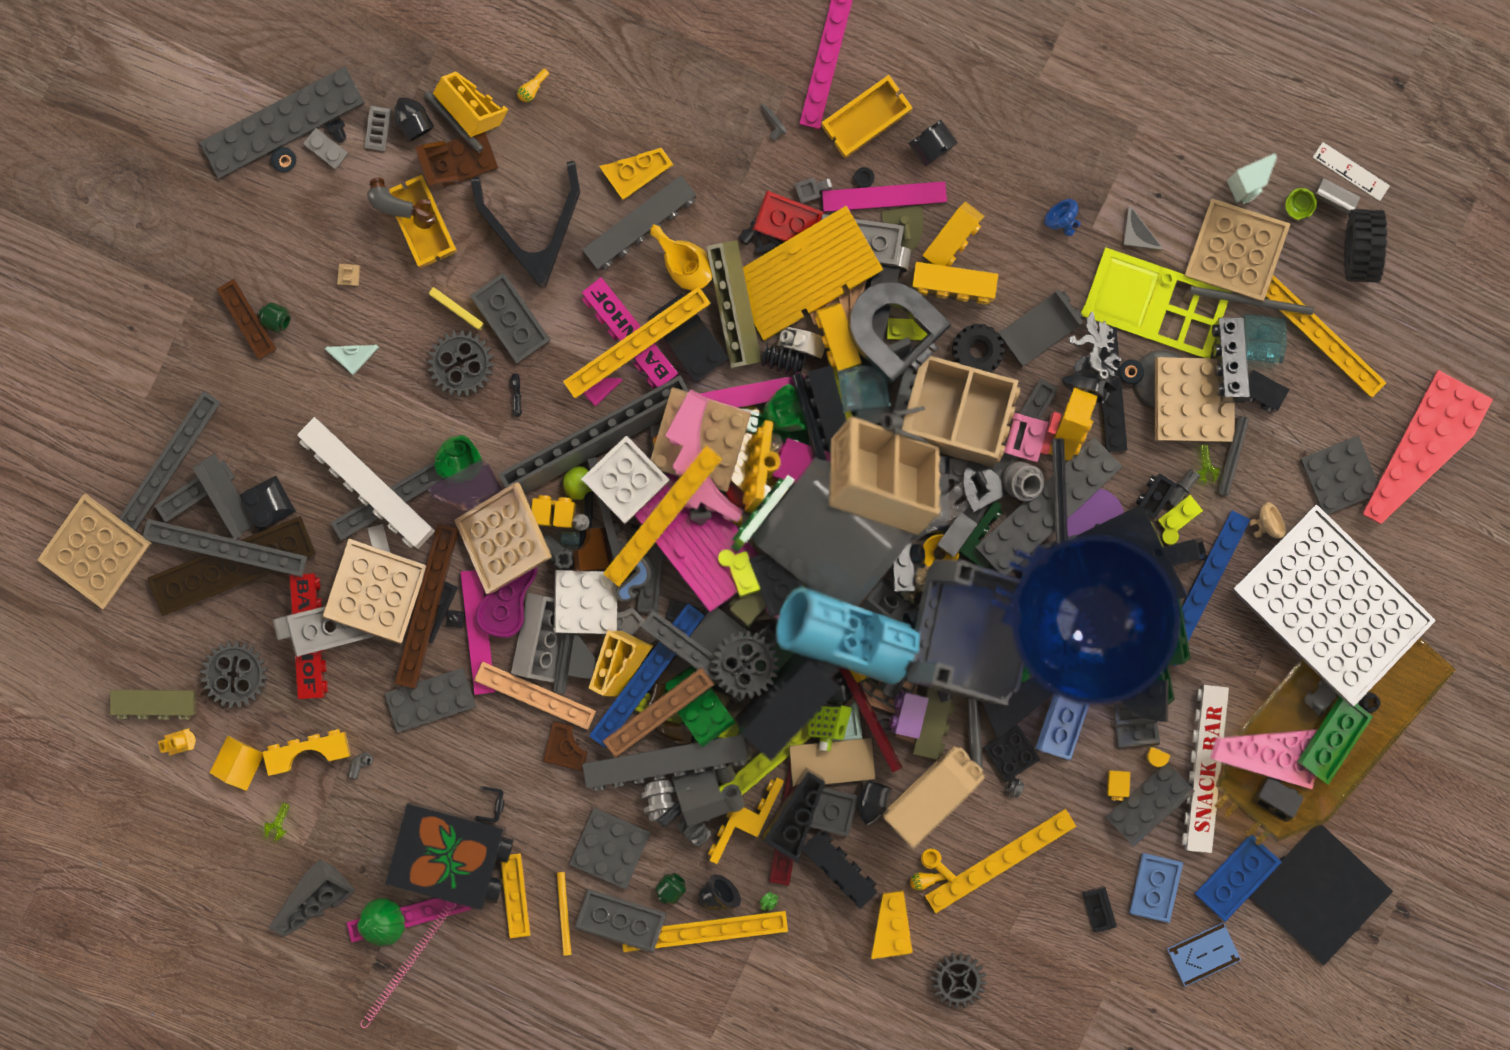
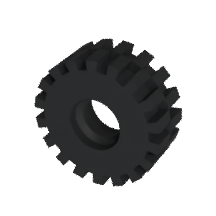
[952,323,1005,373]

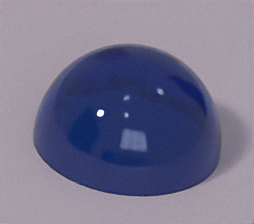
[991,535,1181,705]

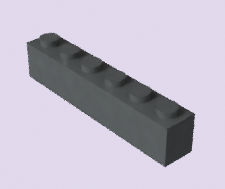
[582,175,696,271]

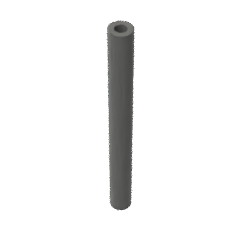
[424,91,484,153]

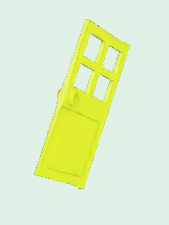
[1080,247,1232,359]

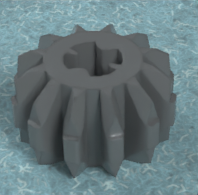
[677,816,711,847]

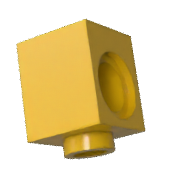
[1106,770,1130,801]

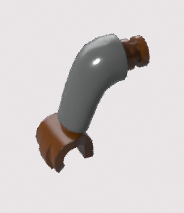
[367,177,436,229]

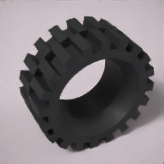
[1344,209,1387,283]

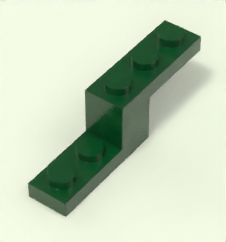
[959,501,1002,569]
[1148,599,1191,705]

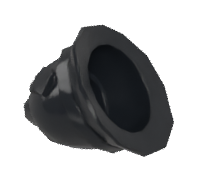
[697,874,741,910]

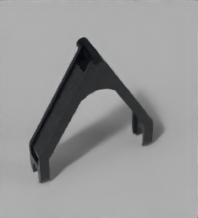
[471,161,580,288]

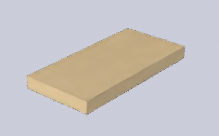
[789,737,875,787]

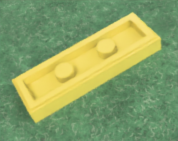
[429,287,485,331]

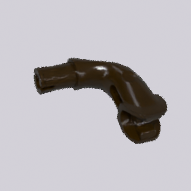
[647,683,693,745]

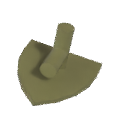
[881,205,924,253]

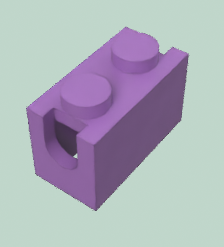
[889,691,929,739]

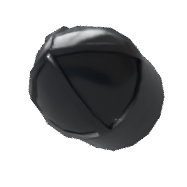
[395,97,434,142]
[856,780,892,825]

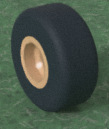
[271,147,297,172]
[1119,359,1144,385]

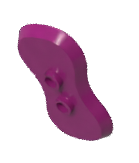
[476,567,537,637]

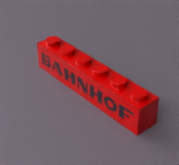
[290,573,328,699]

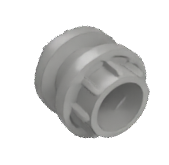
[1002,462,1044,501]
[641,780,677,822]

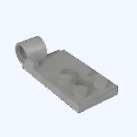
[822,214,911,272]
[272,606,374,657]

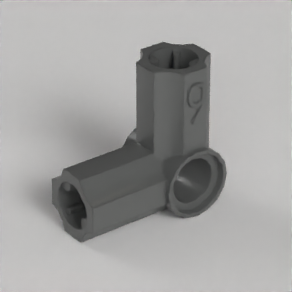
[543,534,574,571]

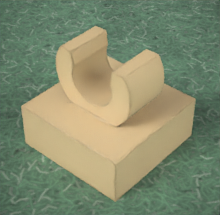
[337,264,360,286]

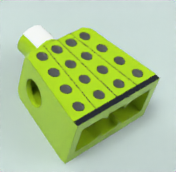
[808,704,852,751]

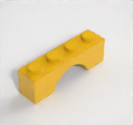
[263,729,351,776]

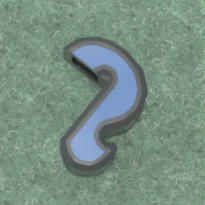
[616,555,653,602]

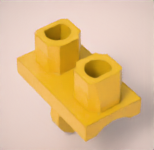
[158,729,196,756]

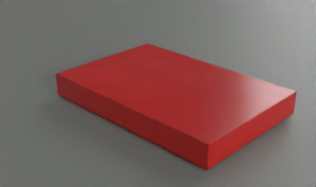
[752,191,824,242]

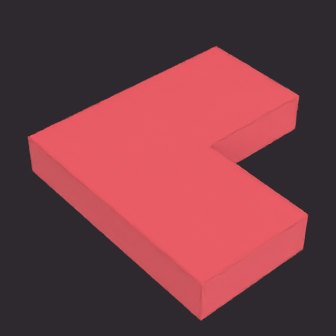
[1040,412,1062,456]

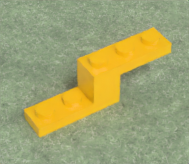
[708,777,784,864]

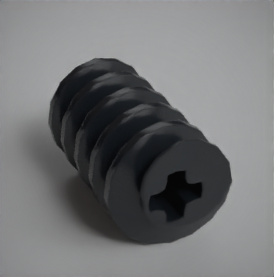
[761,342,807,375]

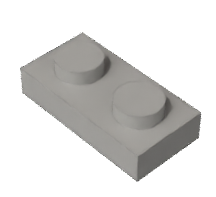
[303,128,349,170]

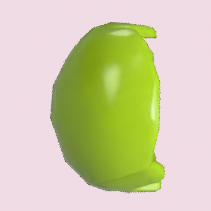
[1285,188,1317,220]
[563,466,592,500]

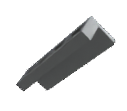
[193,454,255,539]

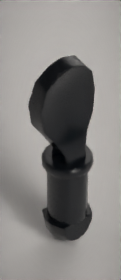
[509,373,522,417]

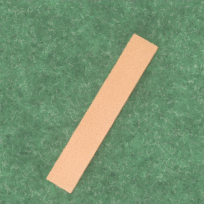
[474,662,596,730]

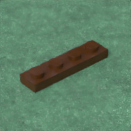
[216,279,277,360]

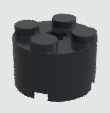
[908,120,958,167]

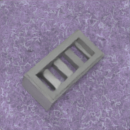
[365,106,392,151]

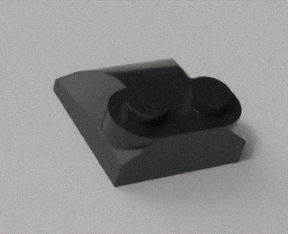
[239,475,296,531]

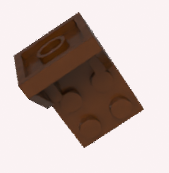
[415,132,499,191]

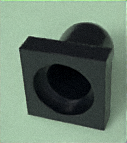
[325,118,346,142]
[446,610,465,628]

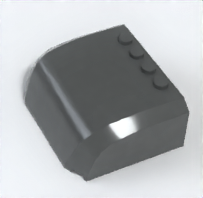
[752,457,913,607]
[906,560,1037,705]

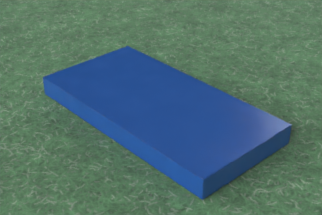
[1195,834,1281,922]

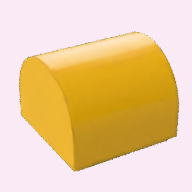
[1146,747,1170,767]

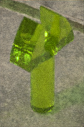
[1197,444,1220,484]
[265,803,290,841]

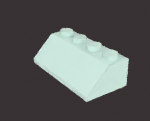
[1227,153,1277,204]

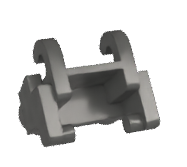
[1303,679,1339,718]

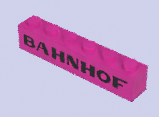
[582,277,679,389]

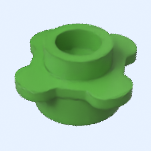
[759,892,779,911]

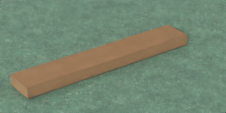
[603,667,714,758]

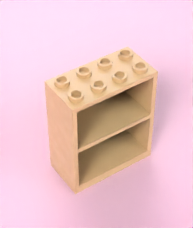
[901,356,1020,468]
[830,416,941,535]

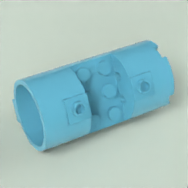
[777,587,920,684]

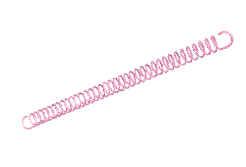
[361,901,456,1028]

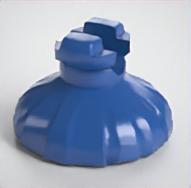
[1044,199,1081,236]

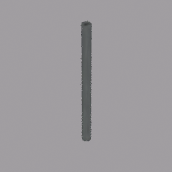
[1190,286,1314,315]

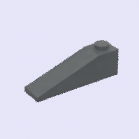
[269,859,355,937]

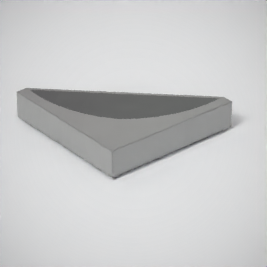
[1123,207,1162,250]

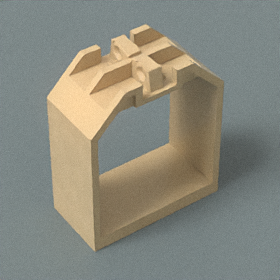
[882,746,985,848]

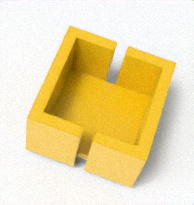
[531,495,576,529]

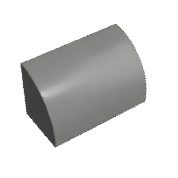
[1314,178,1360,215]

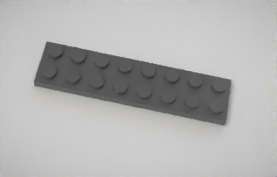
[200,66,365,179]
[975,437,1123,575]

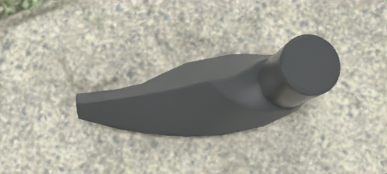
[761,103,787,141]

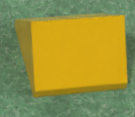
[209,736,264,791]

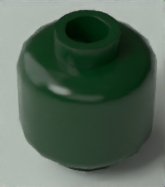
[258,302,291,332]
[656,873,686,904]

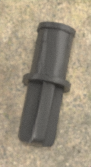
[1167,468,1201,507]

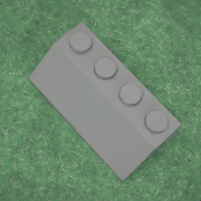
[511,593,562,683]

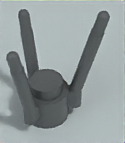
[881,406,928,443]

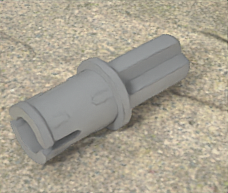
[573,514,589,531]

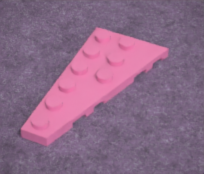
[1210,729,1318,789]

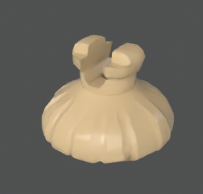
[1249,502,1286,539]

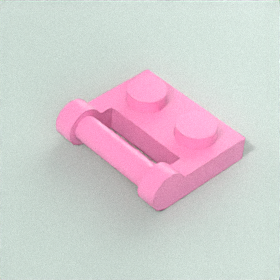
[1003,413,1049,462]

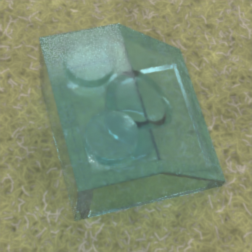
[1244,314,1287,364]
[838,366,890,412]

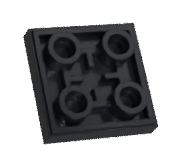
[983,725,1040,782]

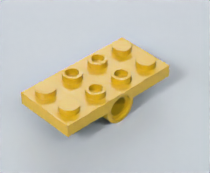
[743,421,780,513]

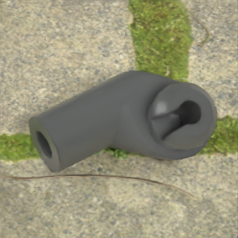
[348,753,373,779]

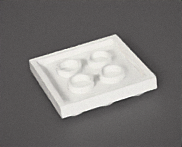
[582,436,670,524]
[554,570,617,634]

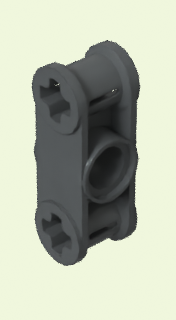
[726,623,778,673]

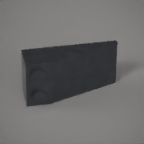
[648,293,729,384]

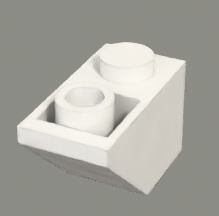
[777,327,825,358]

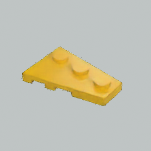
[599,148,673,200]

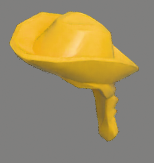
[650,225,712,291]

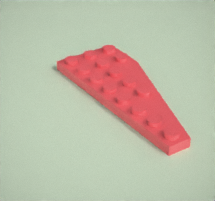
[1362,370,1493,524]

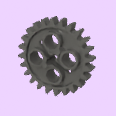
[427,330,495,397]
[711,631,779,699]
[200,641,268,708]

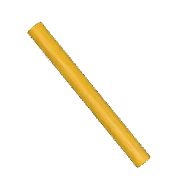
[556,872,571,955]

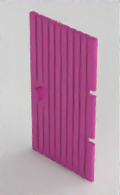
[634,473,758,612]

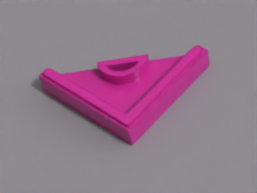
[583,378,623,407]

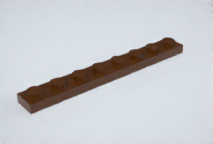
[395,524,459,689]

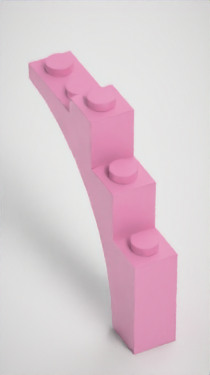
[665,390,744,522]

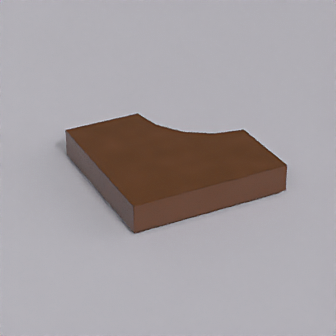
[573,527,610,571]
[543,721,588,772]

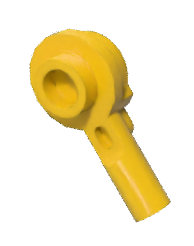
[921,848,956,883]

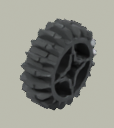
[931,952,987,1009]

